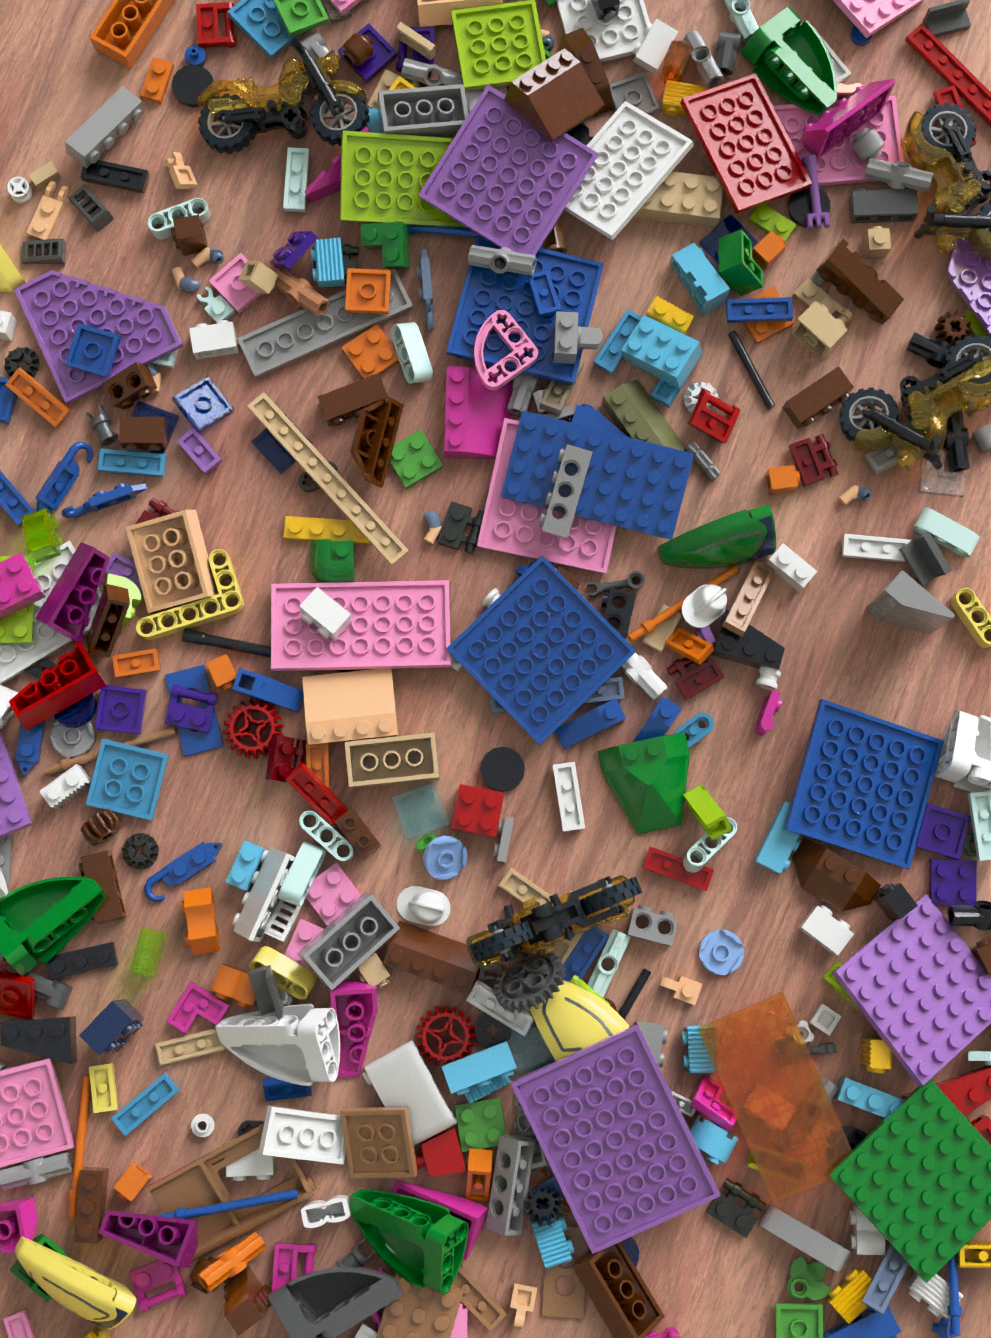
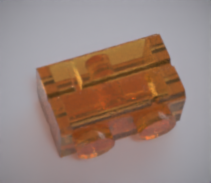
[660,40,692,84]

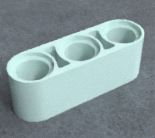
[148,198,211,239]
[391,322,433,384]
[913,508,980,558]
[299,811,355,862]
[683,817,737,873]
[278,841,326,907]

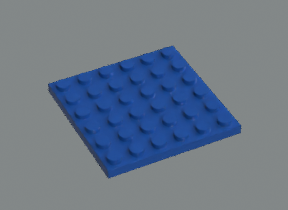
[446,234,604,386]
[446,555,636,745]
[784,699,944,869]

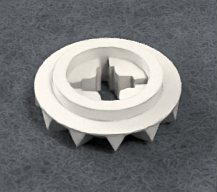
[684,381,719,413]

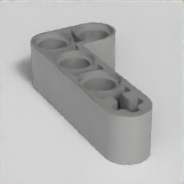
[758,1204,852,1273]

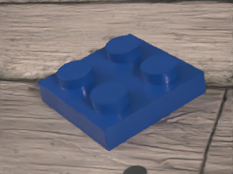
[65,323,121,378]

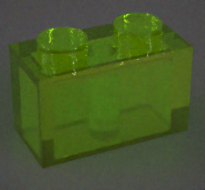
[21,508,62,563]
[129,927,168,978]

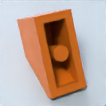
[465,1148,493,1202]

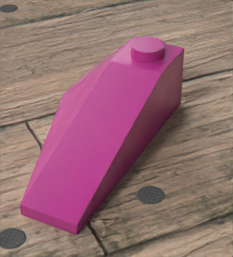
[305,126,372,203]
[330,980,378,1078]
[392,1180,488,1260]
[0,1197,38,1254]

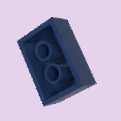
[79,999,144,1055]

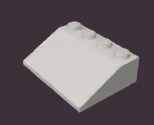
[232,847,295,942]

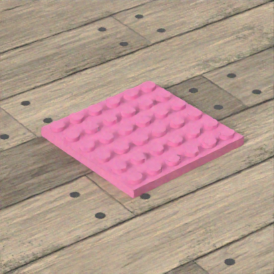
[477,418,616,574]

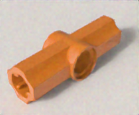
[197,1232,266,1292]

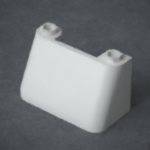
[362,1039,457,1146]

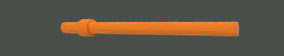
[627,565,739,642]
[68,1075,91,1218]

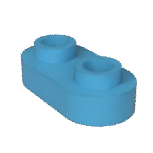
[674,713,714,748]

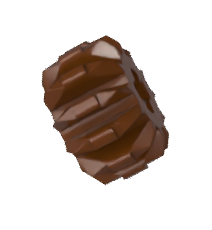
[934,311,972,346]
[80,809,121,846]

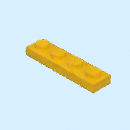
[284,516,372,545]

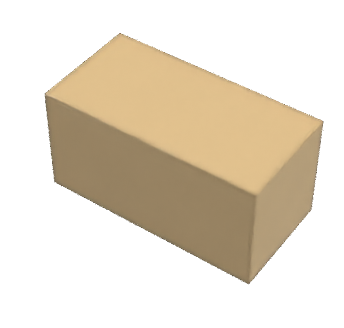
[28,161,61,191]

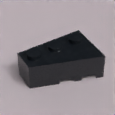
[711,609,785,670]
[0,1016,77,1064]

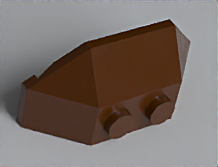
[556,28,615,117]
[350,397,404,488]
[792,838,881,912]

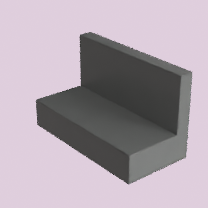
[923,0,971,37]
[899,532,951,587]
[248,965,284,1019]

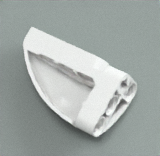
[935,710,991,793]
[215,1004,340,1086]

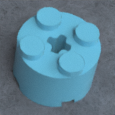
[690,1114,739,1165]

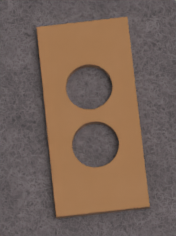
[542,1226,588,1319]

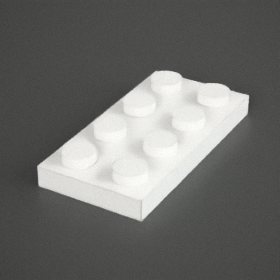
[258,1106,346,1164]

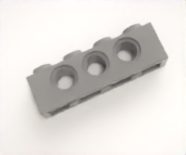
[539,444,593,539]
[486,1135,535,1236]

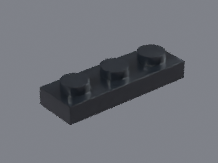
[80,160,149,193]
[47,942,118,980]

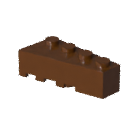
[224,1263,272,1336]

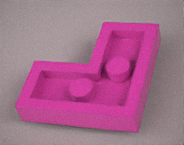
[166,982,231,1033]
[690,1075,738,1132]

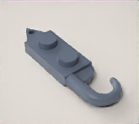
[417,248,434,332]

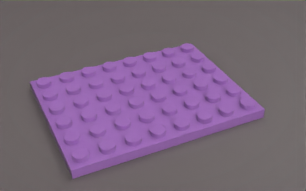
[511,1023,720,1254]

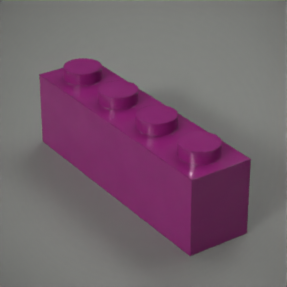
[35,542,110,643]
[98,1210,198,1268]

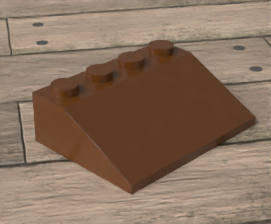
[504,48,605,143]

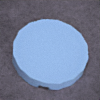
[422,835,468,880]
[698,930,744,975]

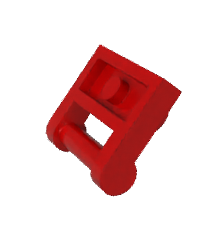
[196,2,237,48]
[687,388,740,443]

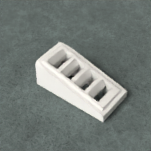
[263,899,305,942]

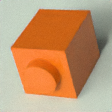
[752,231,787,270]
[765,465,800,495]
[206,654,237,691]
[113,1162,153,1202]

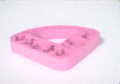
[474,310,538,391]

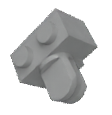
[553,311,603,364]

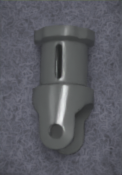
[86,404,118,446]
[336,1238,377,1267]

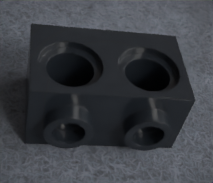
[601,588,636,640]

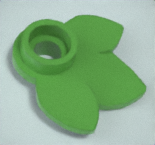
[787,1256,831,1301]

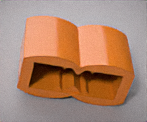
[211,964,257,1008]

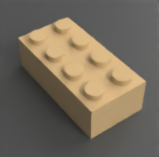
[632,171,723,228]
[345,732,440,789]

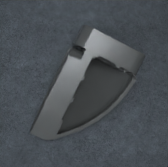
[268,1266,404,1338]

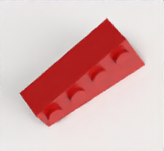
[9,641,106,730]
[902,1065,991,1116]

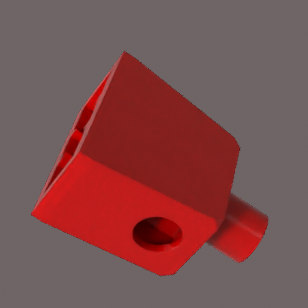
[415,1126,467,1176]

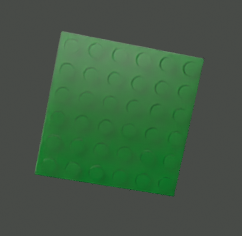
[828,1079,991,1283]

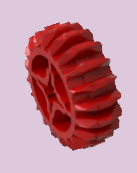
[223,699,284,759]
[415,1005,477,1067]

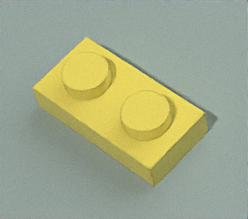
[89,1063,118,1113]

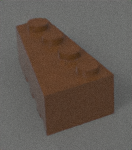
[816,238,904,324]

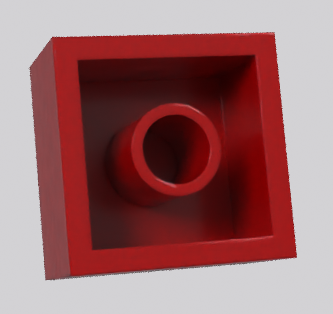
[451,784,504,839]

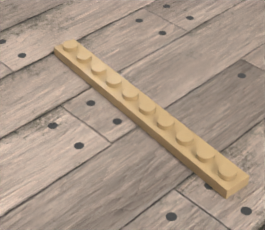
[247,392,409,567]

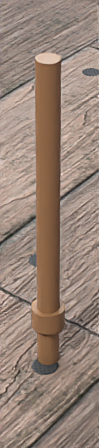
[44,726,176,776]

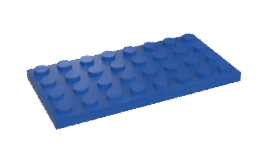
[500,410,694,540]

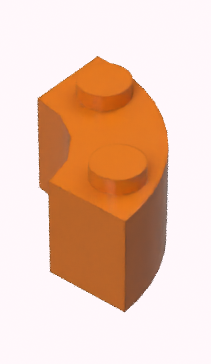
[180,887,220,955]

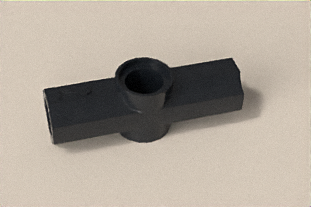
[906,332,953,369]
[941,404,970,472]
[947,900,991,930]

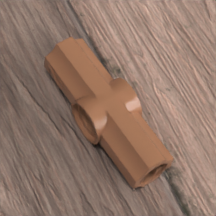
[274,269,330,317]

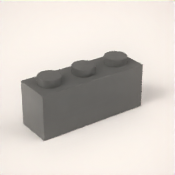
[849,187,919,223]

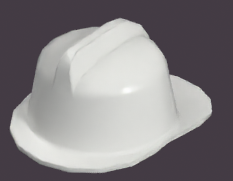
[681,584,727,628]
[397,886,450,926]

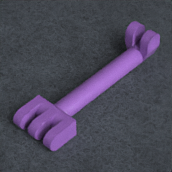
[802,154,830,230]

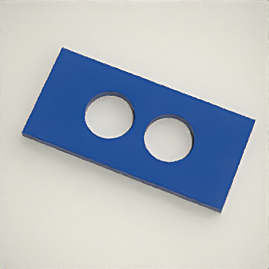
[165,665,224,756]

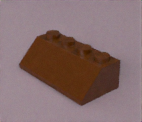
[383,920,481,994]
[572,1242,665,1338]

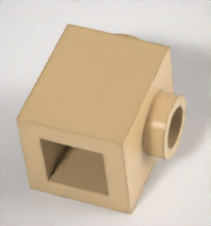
[863,226,891,259]
[238,261,278,294]
[358,953,392,990]

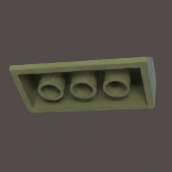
[602,380,686,451]

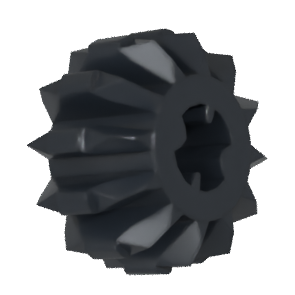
[524,1185,564,1227]

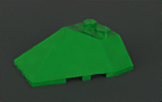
[598,733,690,834]

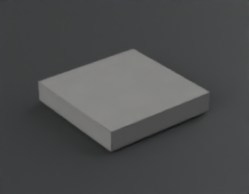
[610,72,661,115]

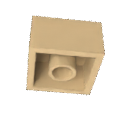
[791,301,847,362]

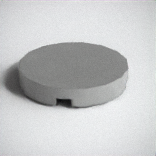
[50,714,96,758]

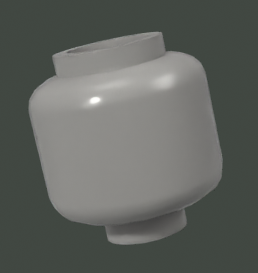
[852,127,884,160]

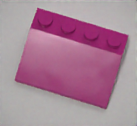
[800,79,896,159]
[444,366,512,459]

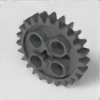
[493,950,566,1014]

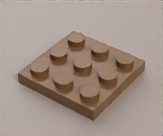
[340,1107,418,1179]
[376,1273,465,1338]

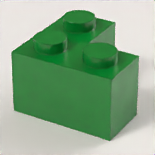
[360,221,410,270]
[717,229,763,296]

